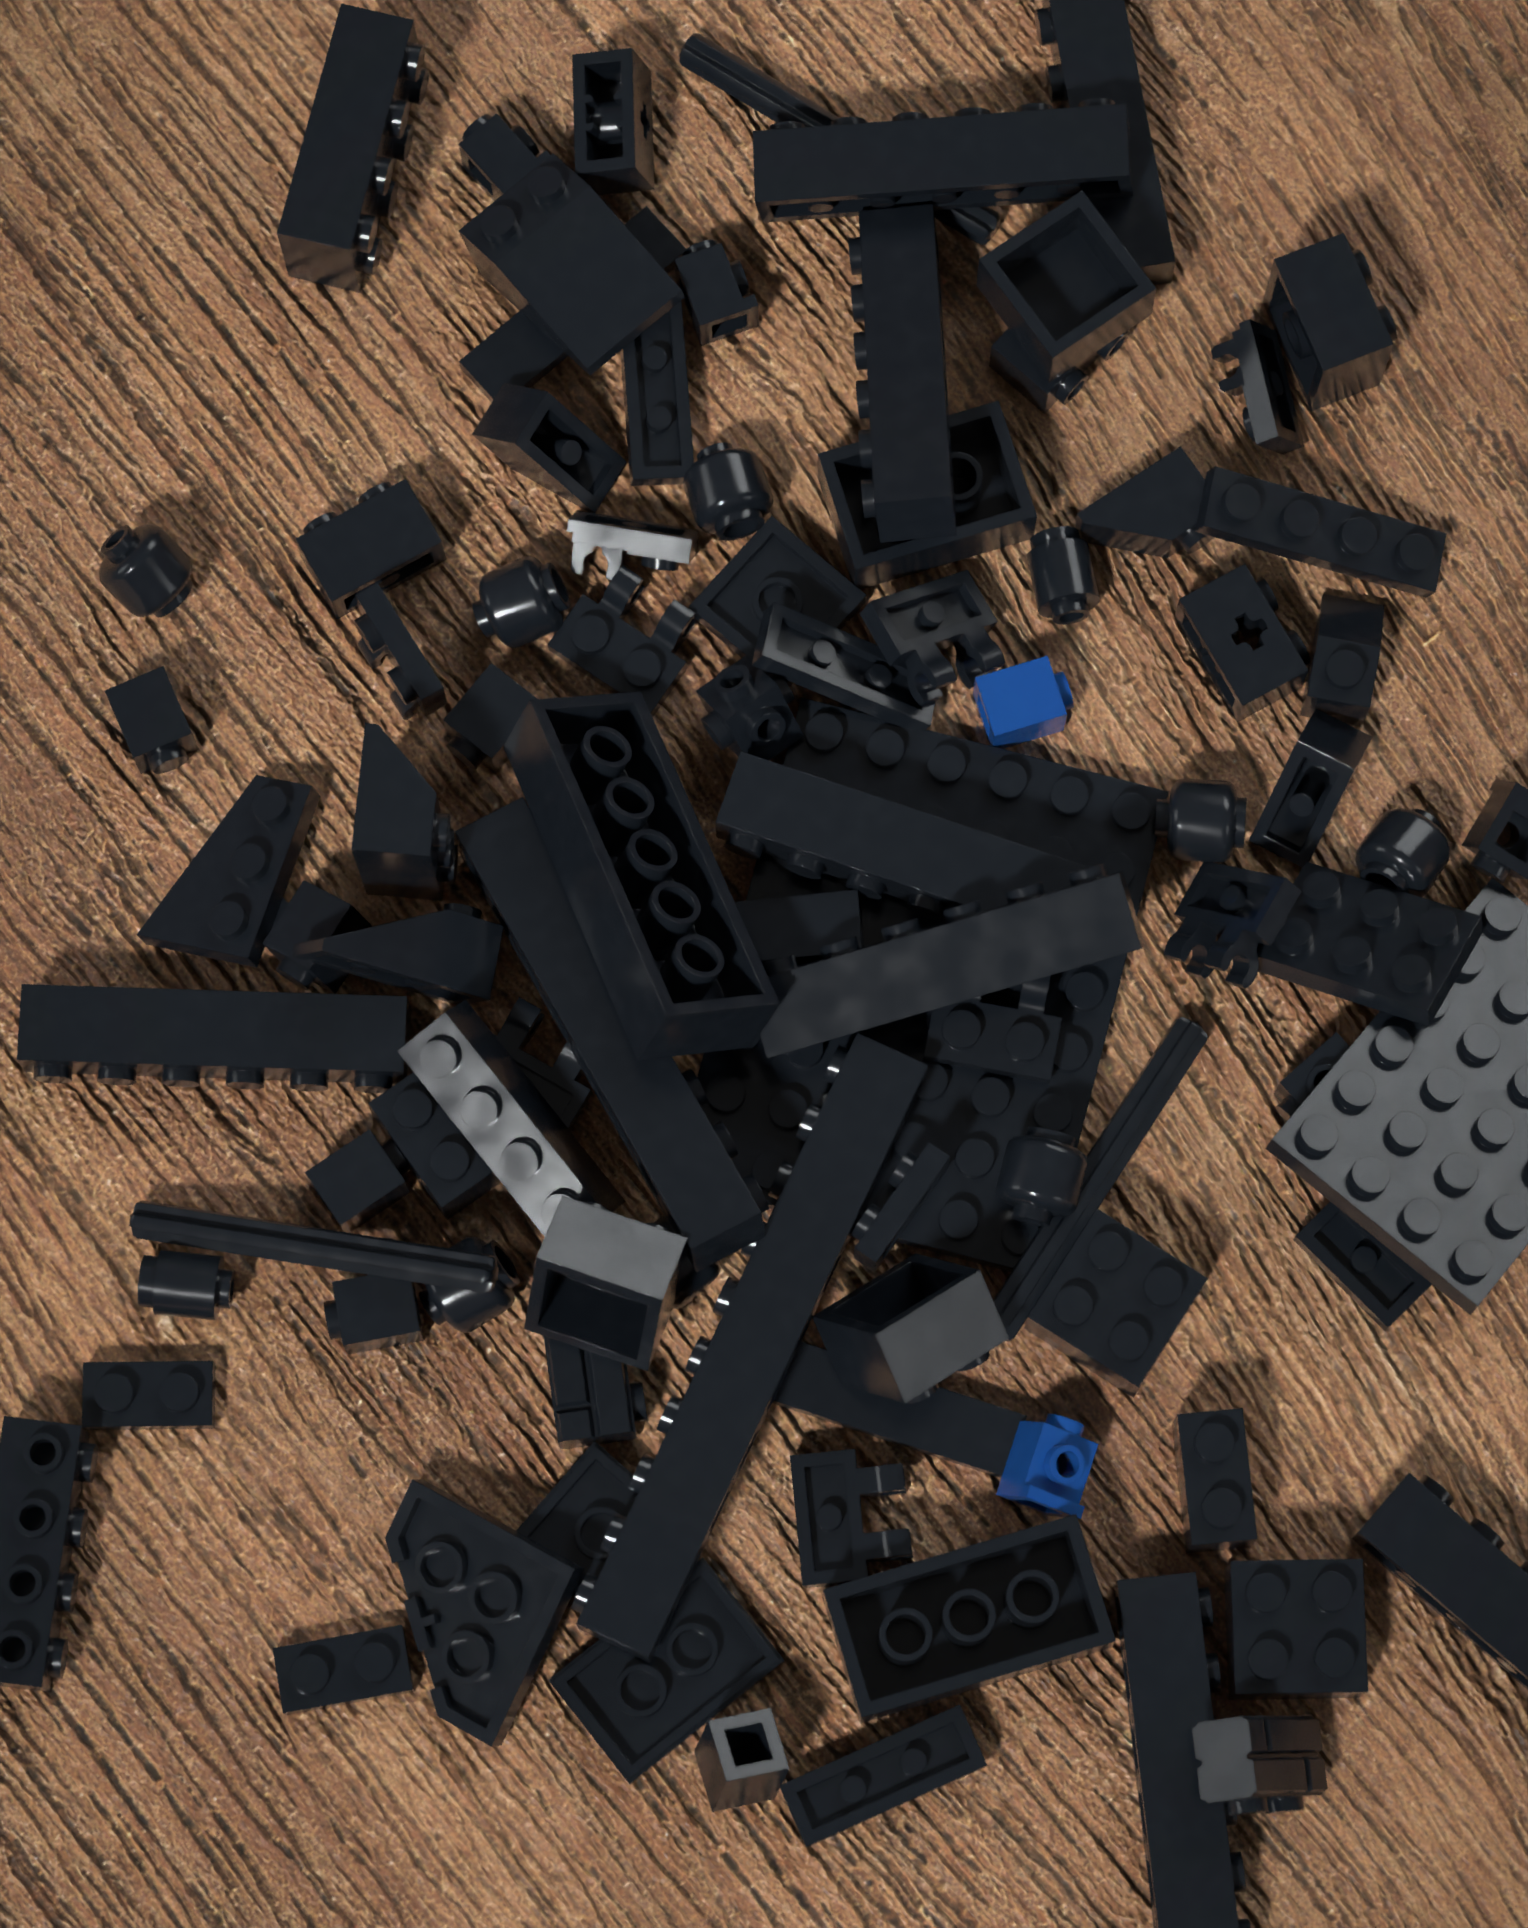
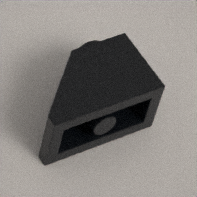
[472,383,627,513]
[1075,446,1214,558]
[1300,594,1385,727]
[1249,709,1372,867]

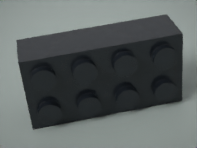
[277,3,429,293]
[822,1514,1116,1723]

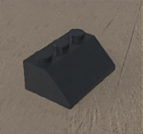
[351,723,458,901]

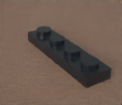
[1195,466,1446,598]

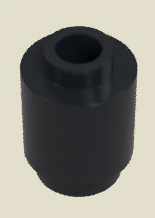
[1026,526,1100,625]
[138,1250,235,1320]

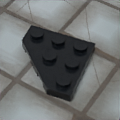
[385,1479,585,1747]

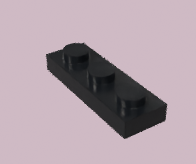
[620,301,694,486]
[752,602,936,732]
[780,1704,987,1848]

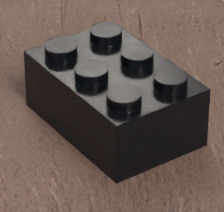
[817,400,1037,590]

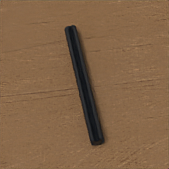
[679,33,1001,245]
[993,1017,1208,1342]
[129,1201,499,1294]

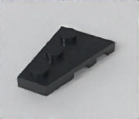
[137,775,321,968]

